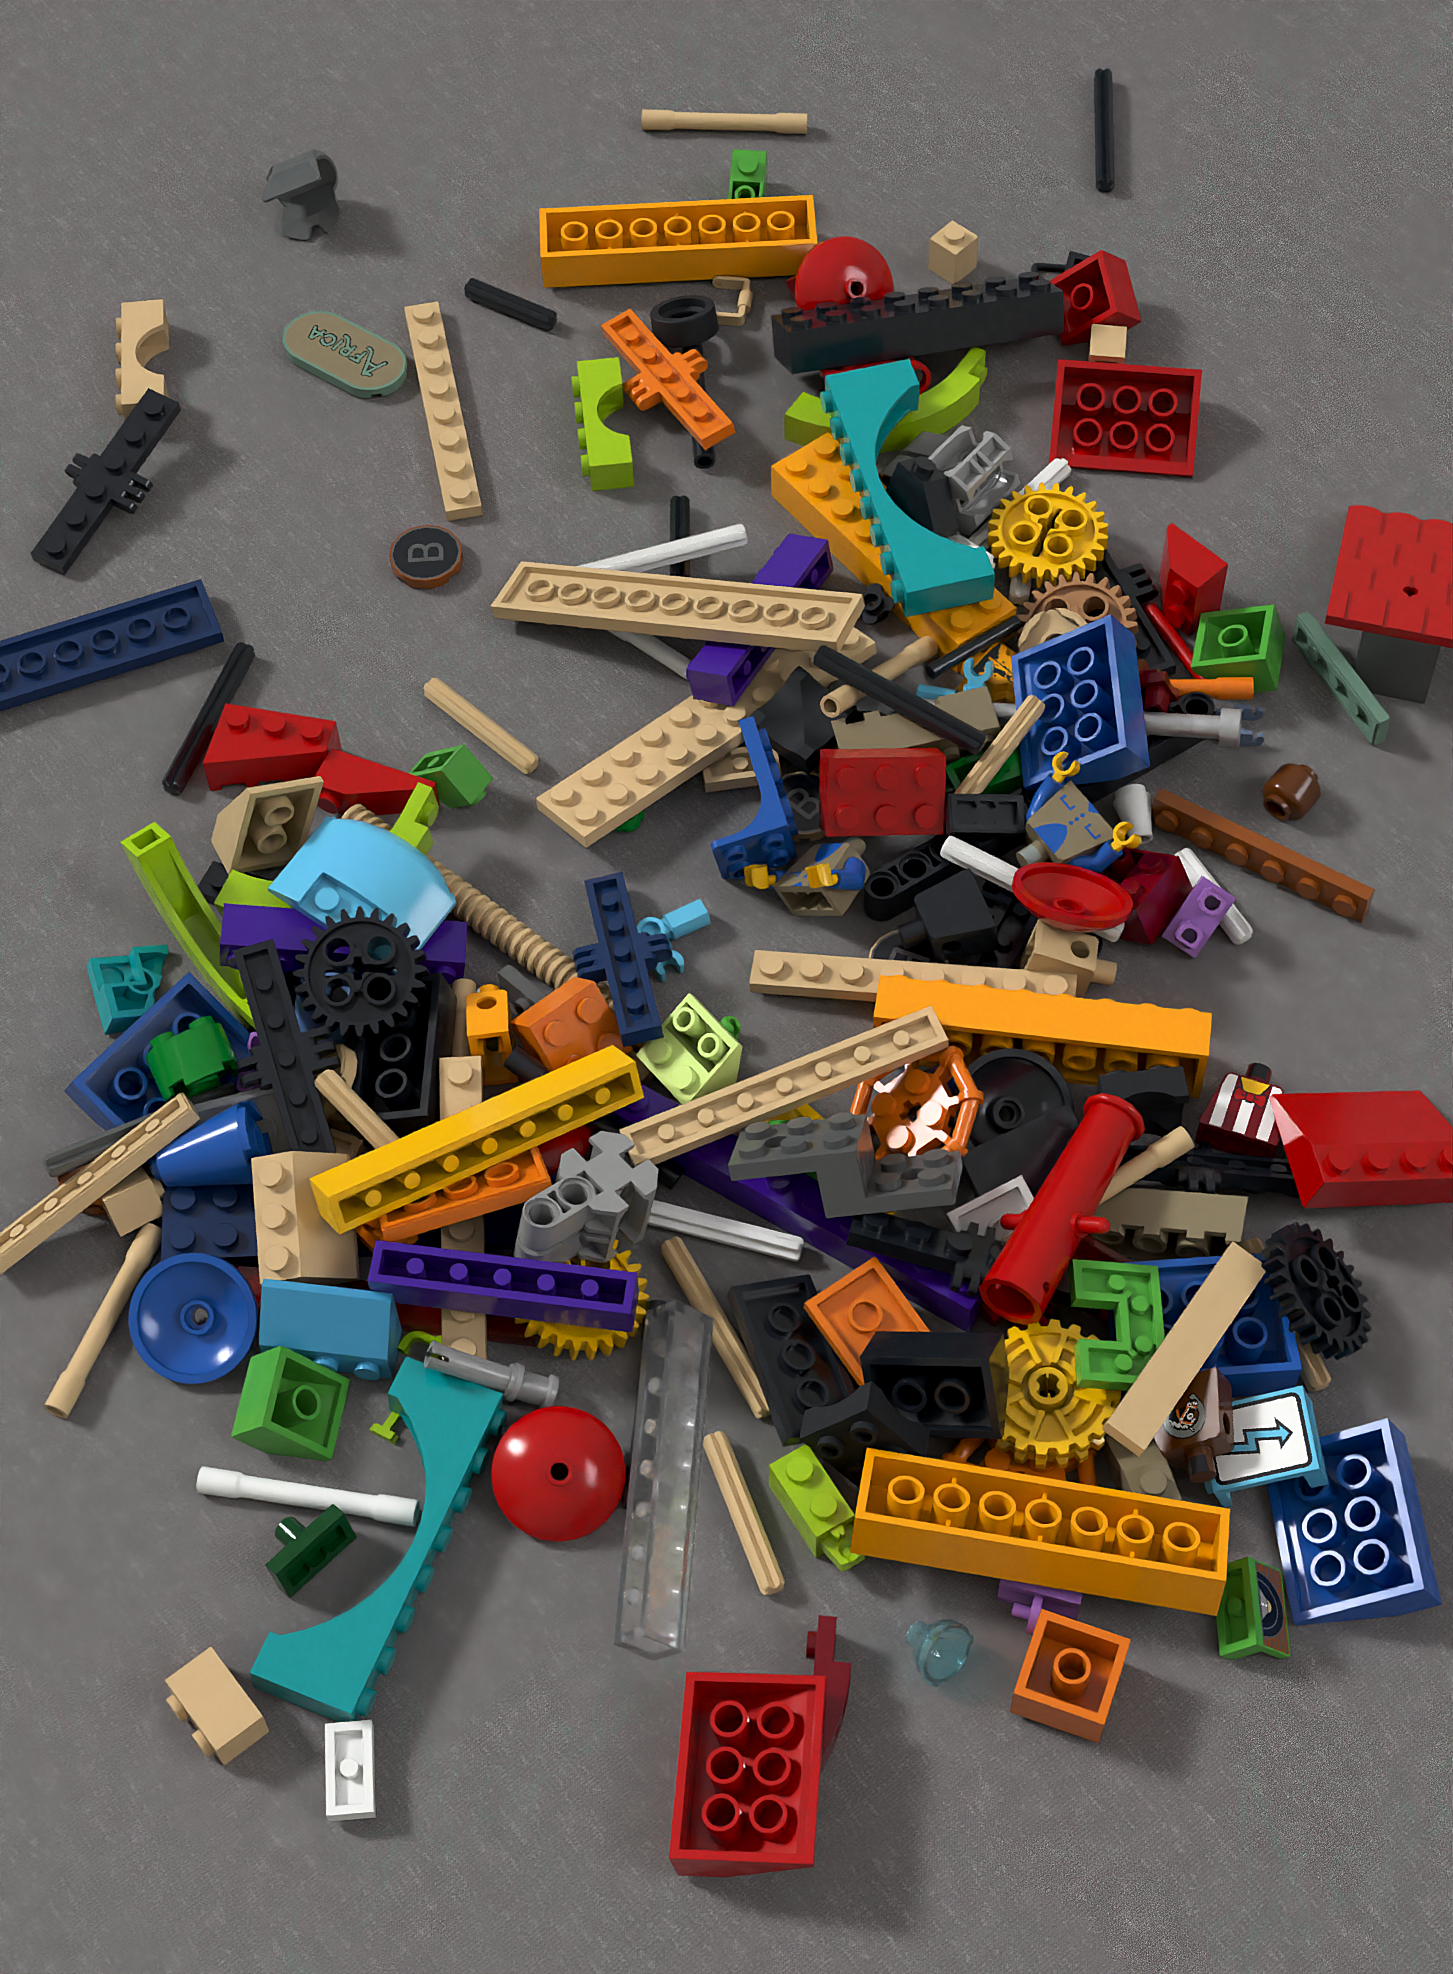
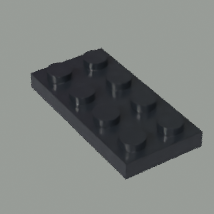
[727,1274,855,1447]

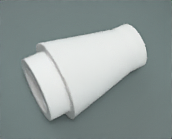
[1113,784,1153,845]

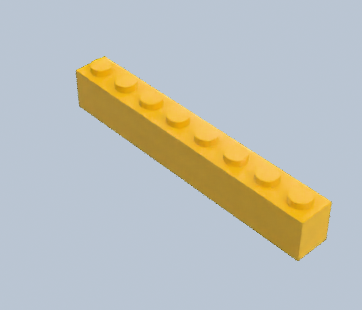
[309,1045,644,1235]

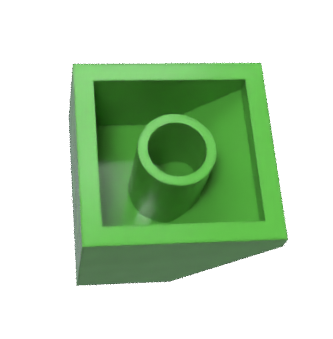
[1191,604,1286,693]
[231,1345,350,1461]

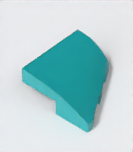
[86,944,169,1035]

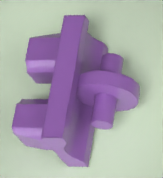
[1161,876,1236,958]
[997,1579,1083,1635]

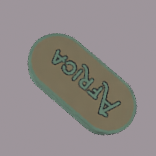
[282,311,407,398]

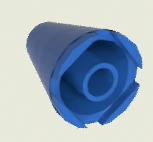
[151,1100,273,1187]

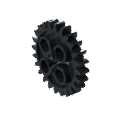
[293,906,429,1041]
[1261,1222,1371,1360]

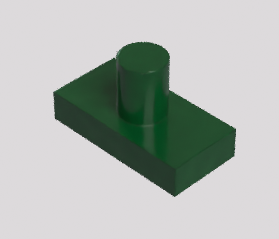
[265,1504,357,1599]

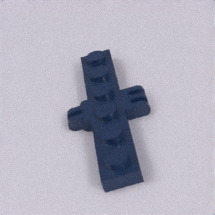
[572,872,672,1047]

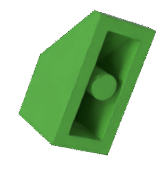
[409,744,494,809]

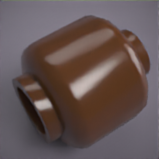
[1262,763,1321,821]

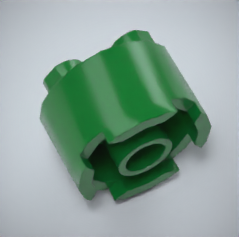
[145,1015,241,1103]

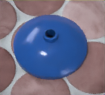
[128,1253,259,1384]

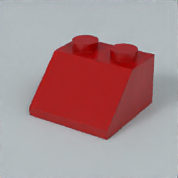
[1050,250,1142,345]
[1159,523,1228,637]

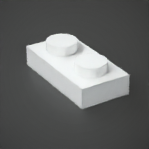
[325,1720,376,1822]

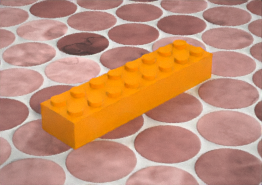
[539,195,818,288]
[771,432,1017,673]
[873,975,1212,1098]
[850,1448,1230,1616]

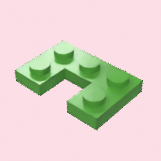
[1068,1259,1165,1391]

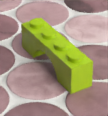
[571,357,634,491]

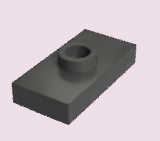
[498,964,547,1015]

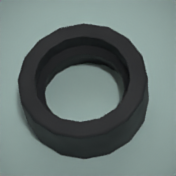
[650,295,719,348]

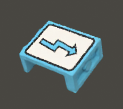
[1204,1385,1329,1507]

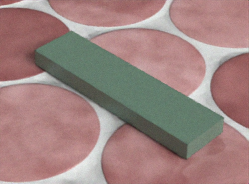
[1292,611,1391,746]

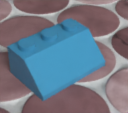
[259,1279,402,1380]

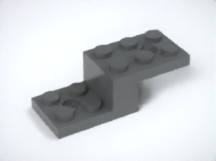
[728,1112,963,1218]

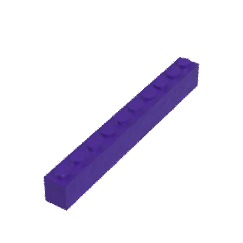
[608,1084,983,1332]

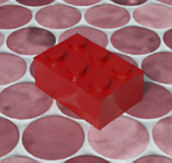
[819,748,946,837]

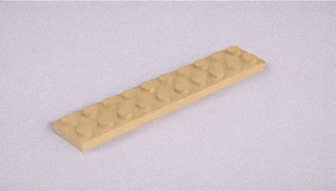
[491,561,865,652]
[536,627,876,848]

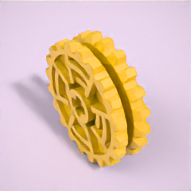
[996,1319,1121,1469]

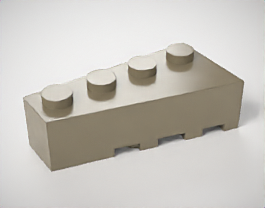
[831,686,1002,765]
[1076,1187,1248,1262]

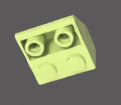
[636,993,743,1104]

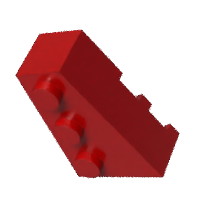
[202,703,342,791]

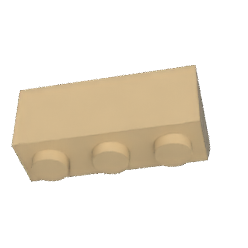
[251,1151,360,1286]

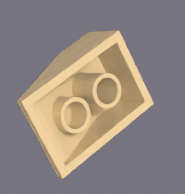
[211,776,324,875]

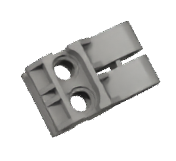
[878,425,1020,535]
[513,1131,658,1263]

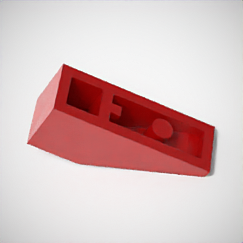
[314,748,440,815]

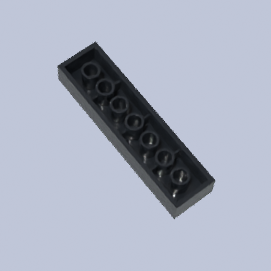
[771,272,1064,374]

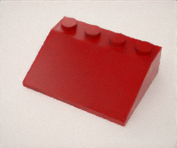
[1049,359,1202,477]
[1269,1090,1453,1208]
[669,1672,827,1878]

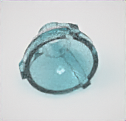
[906,1619,973,1687]

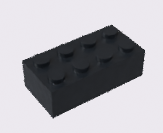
[348,973,457,1148]

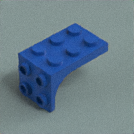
[710,716,799,880]

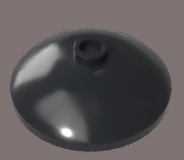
[951,1048,1074,1150]

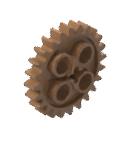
[1015,572,1139,653]

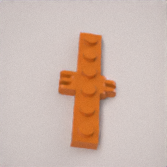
[601,309,736,450]

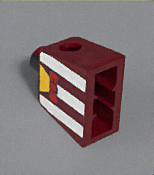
[1194,1063,1284,1158]

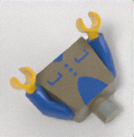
[1016,751,1141,874]
[744,836,870,916]

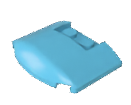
[268,817,457,975]

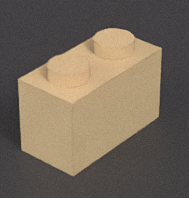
[165,1647,270,1766]

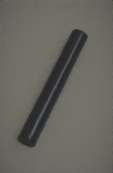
[925,615,1022,679]

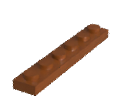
[1151,788,1375,923]

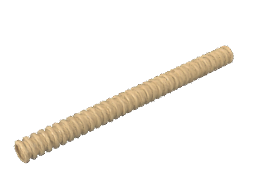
[341,804,662,1051]

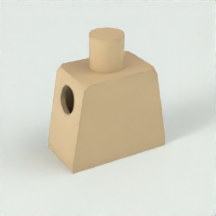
[1019,919,1117,998]

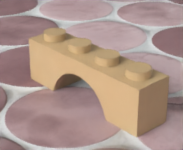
[115,299,169,420]

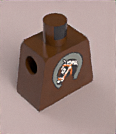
[1154,1367,1234,1483]

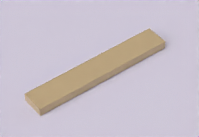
[0,1092,200,1275]
[1102,1241,1266,1457]

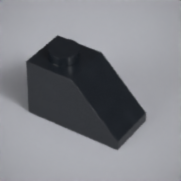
[886,456,959,538]

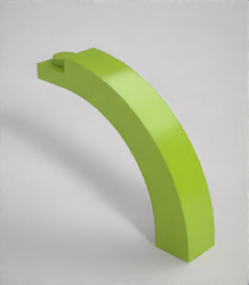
[784,347,988,453]
[214,782,439,918]
[120,822,255,1028]

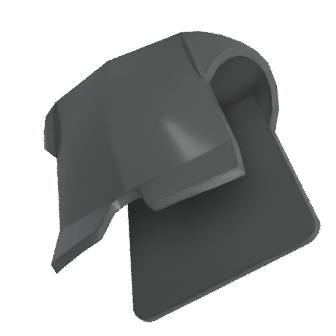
[262,149,341,241]

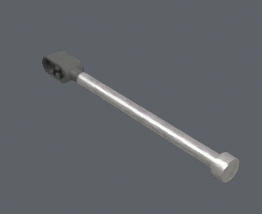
[828,680,1242,748]

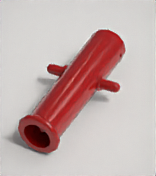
[979,1093,1145,1325]

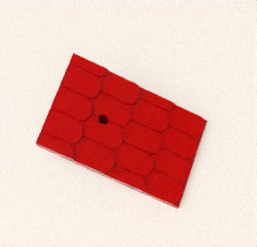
[1324,505,1453,704]

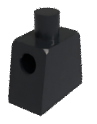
[897,868,1000,961]

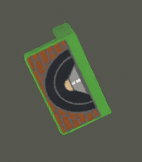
[1216,1556,1291,1661]

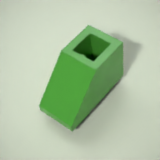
[728,149,768,199]

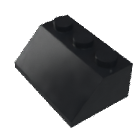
[860,1331,1010,1439]

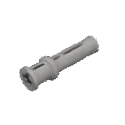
[424,1341,559,1409]

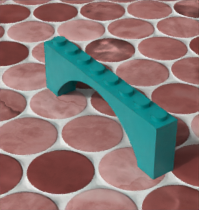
[820,359,995,617]
[249,1356,508,1722]

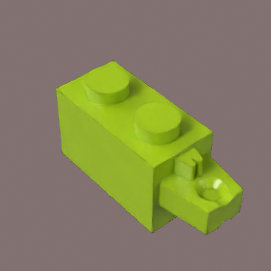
[769,1444,865,1572]

